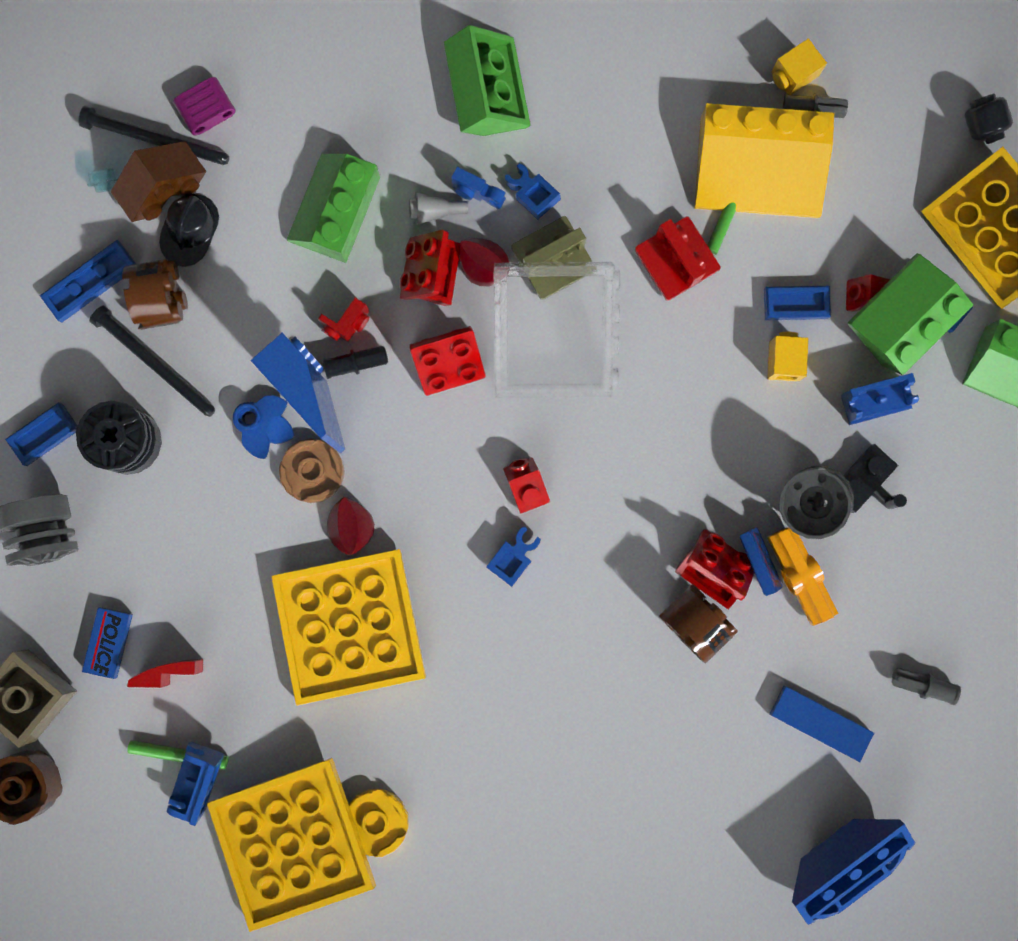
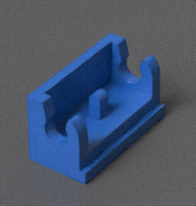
[841,373,919,425]
[166,741,225,826]

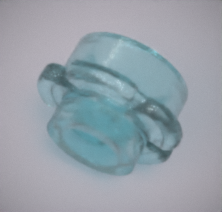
[87,169,118,193]

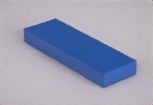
[40,240,136,323]
[769,686,874,762]

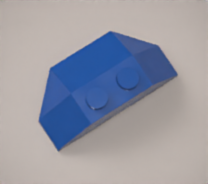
[792,819,915,925]

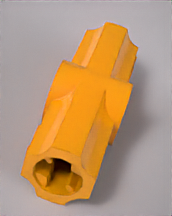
[767,527,839,626]

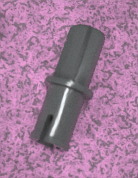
[783,93,848,118]
[892,668,961,705]

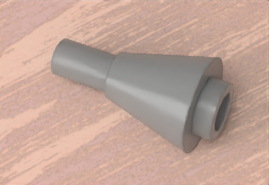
[409,193,468,225]

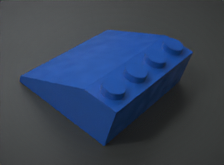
[250,332,345,453]

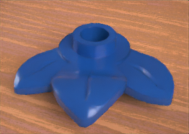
[233,395,294,459]

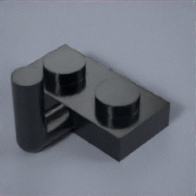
[843,444,907,513]

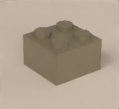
[0,649,77,748]

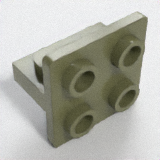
[511,216,596,300]

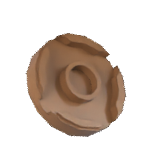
[279,439,345,503]

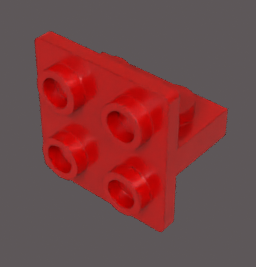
[635,216,721,301]
[400,229,460,306]
[409,326,486,396]
[675,529,754,610]

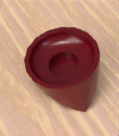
[460,238,510,287]
[327,497,375,555]

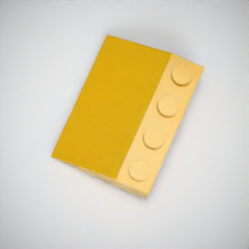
[694,103,835,218]
[921,146,1018,309]

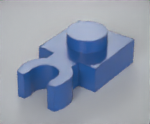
[505,163,561,220]
[451,167,506,209]
[486,527,541,587]

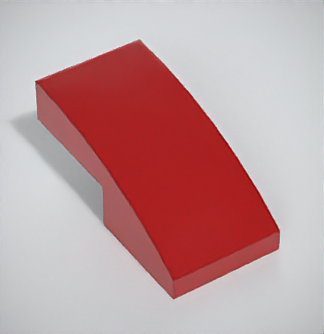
[127,659,203,688]

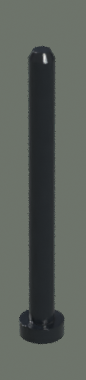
[78,105,229,165]
[89,305,215,417]

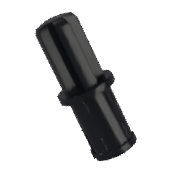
[323,346,388,379]

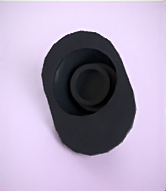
[159,194,219,267]

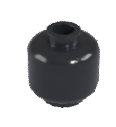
[964,93,1013,144]

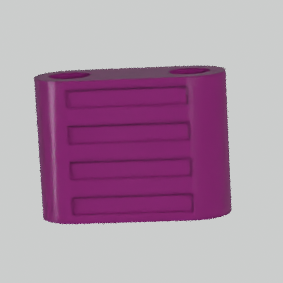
[173,77,236,136]

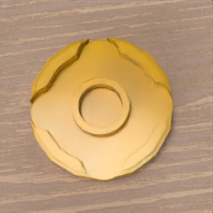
[349,789,409,857]

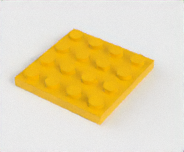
[271,549,426,706]
[207,758,376,932]

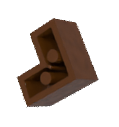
[111,141,207,222]

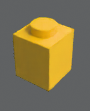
[771,38,827,95]
[767,332,808,382]

